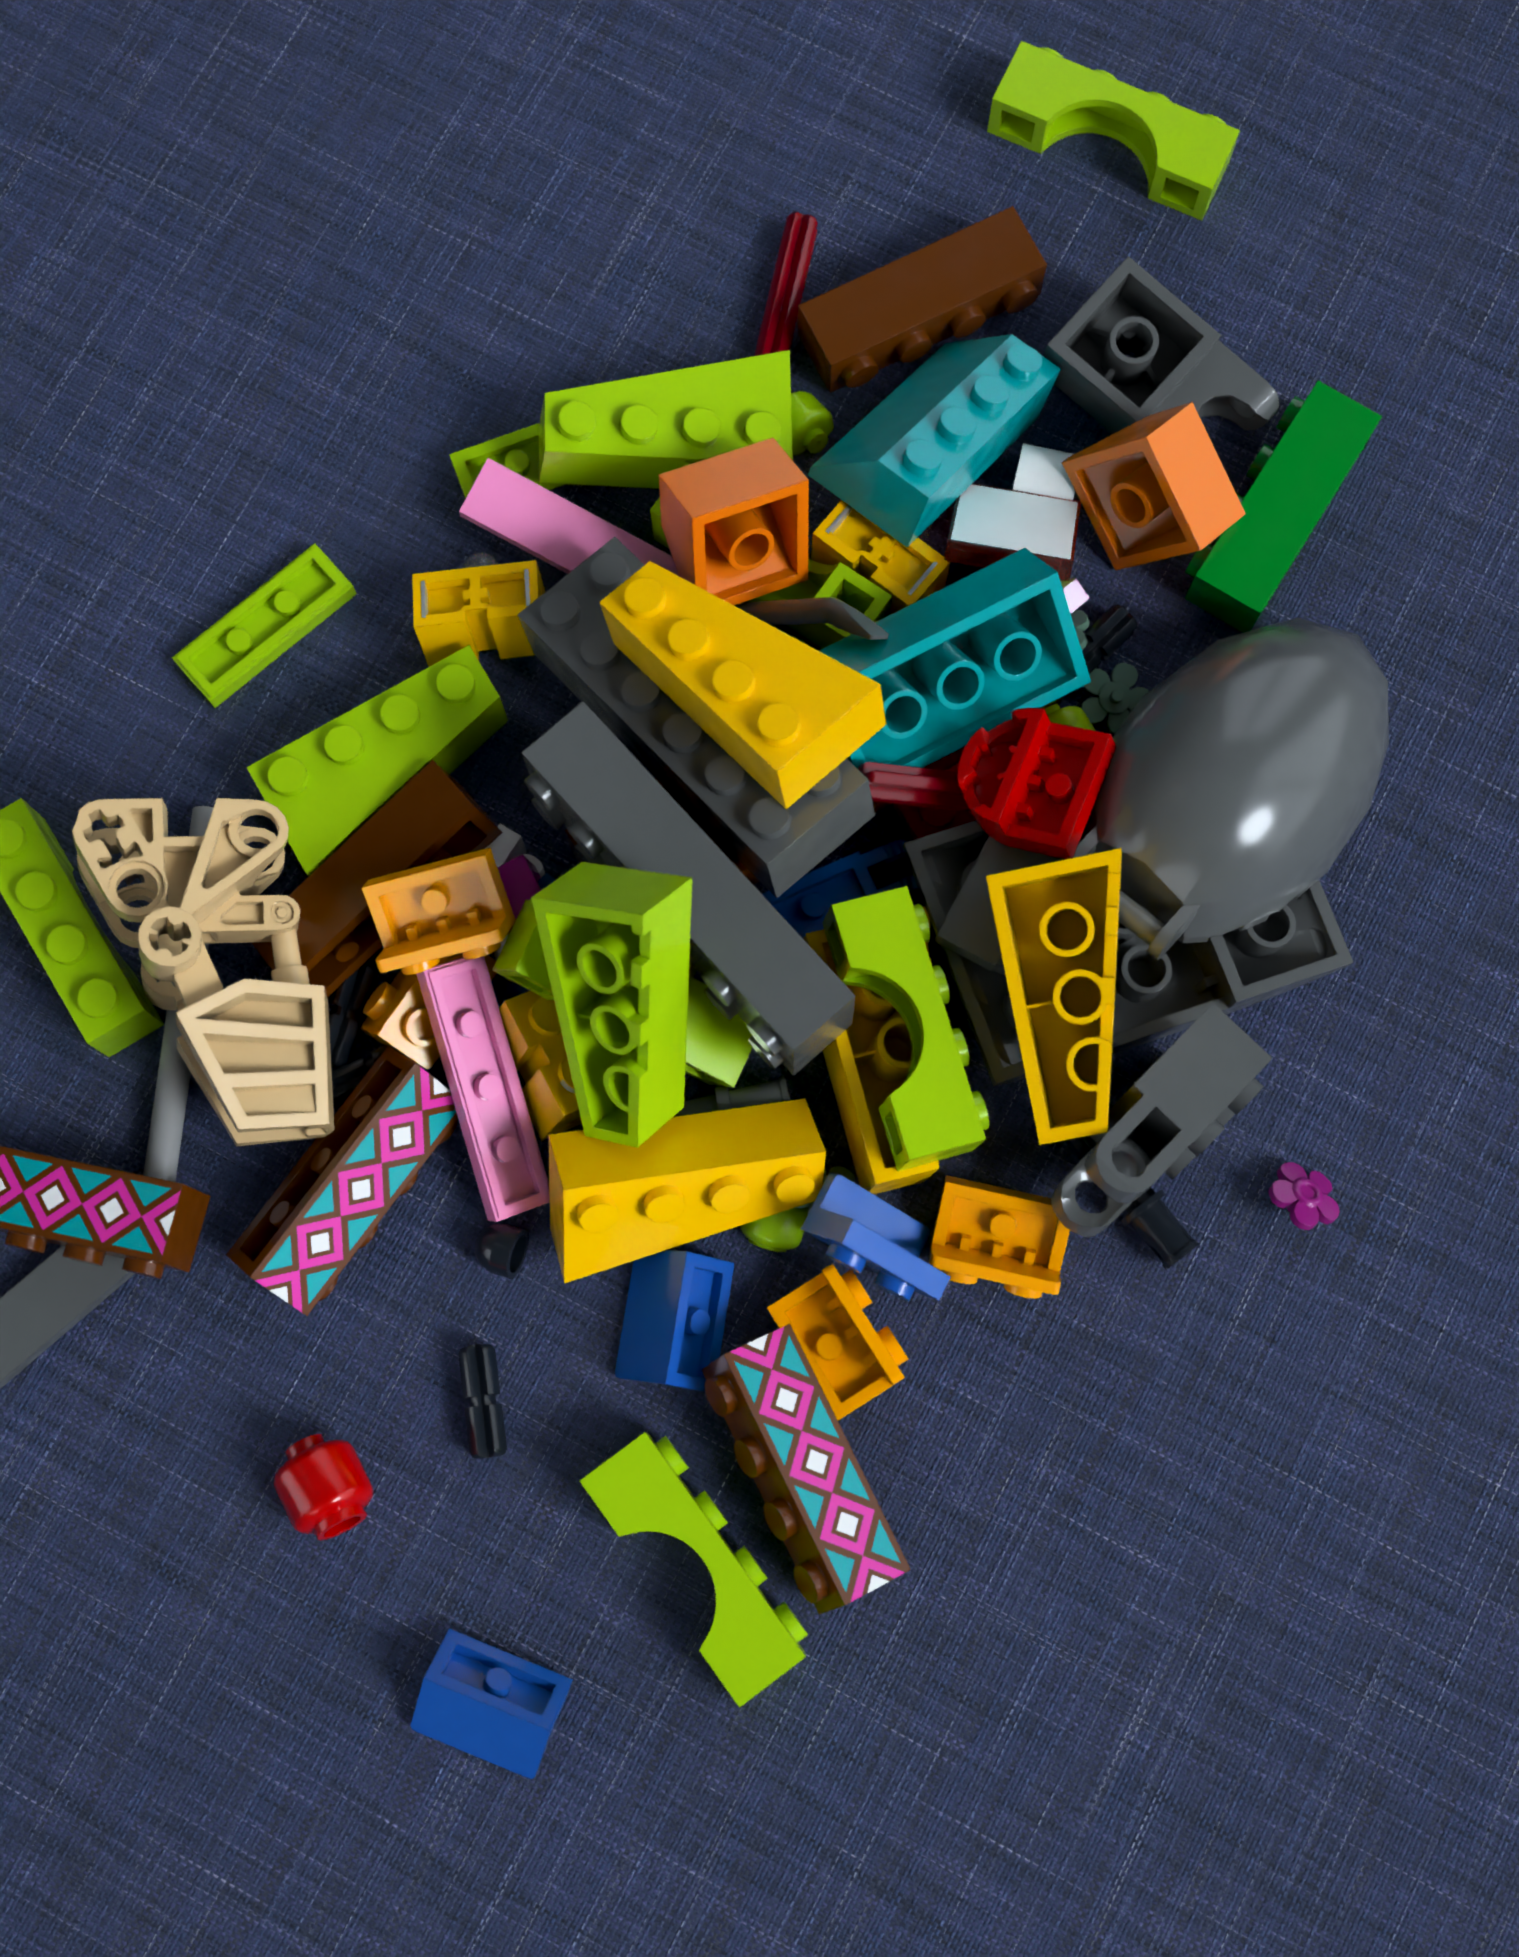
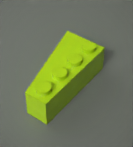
[539,350,793,489]
[246,645,508,877]
[531,862,692,1148]

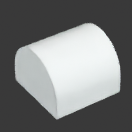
[1012,443,1075,501]

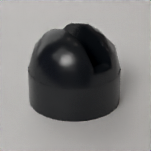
[475,1223,529,1279]

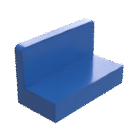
[615,1250,735,1392]
[410,1629,573,1779]

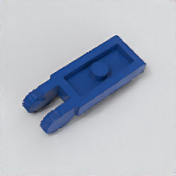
[762,839,920,938]

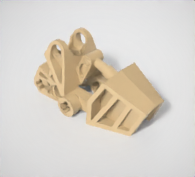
[72,798,334,1147]

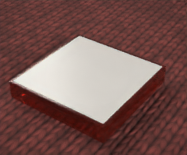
[944,483,1081,581]

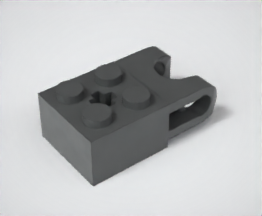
[1044,256,1279,434]
[1051,1003,1273,1237]

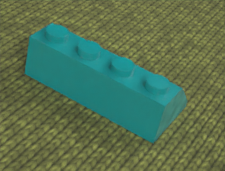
[808,334,1061,547]
[819,548,1091,769]

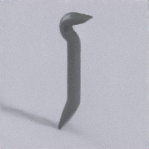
[739,597,889,640]

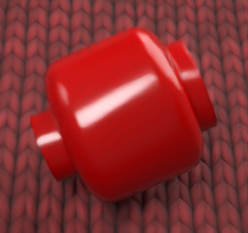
[273,1434,374,1540]

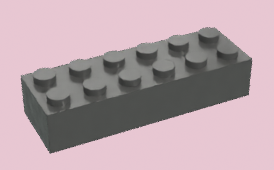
[518,537,875,898]
[522,701,856,1076]

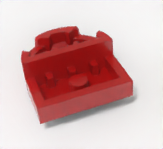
[957,708,1117,859]

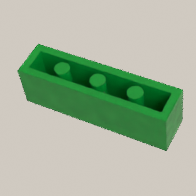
[1185,380,1382,633]

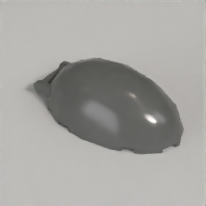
[1073,617,1389,960]

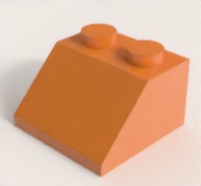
[1062,402,1246,571]
[658,438,809,605]

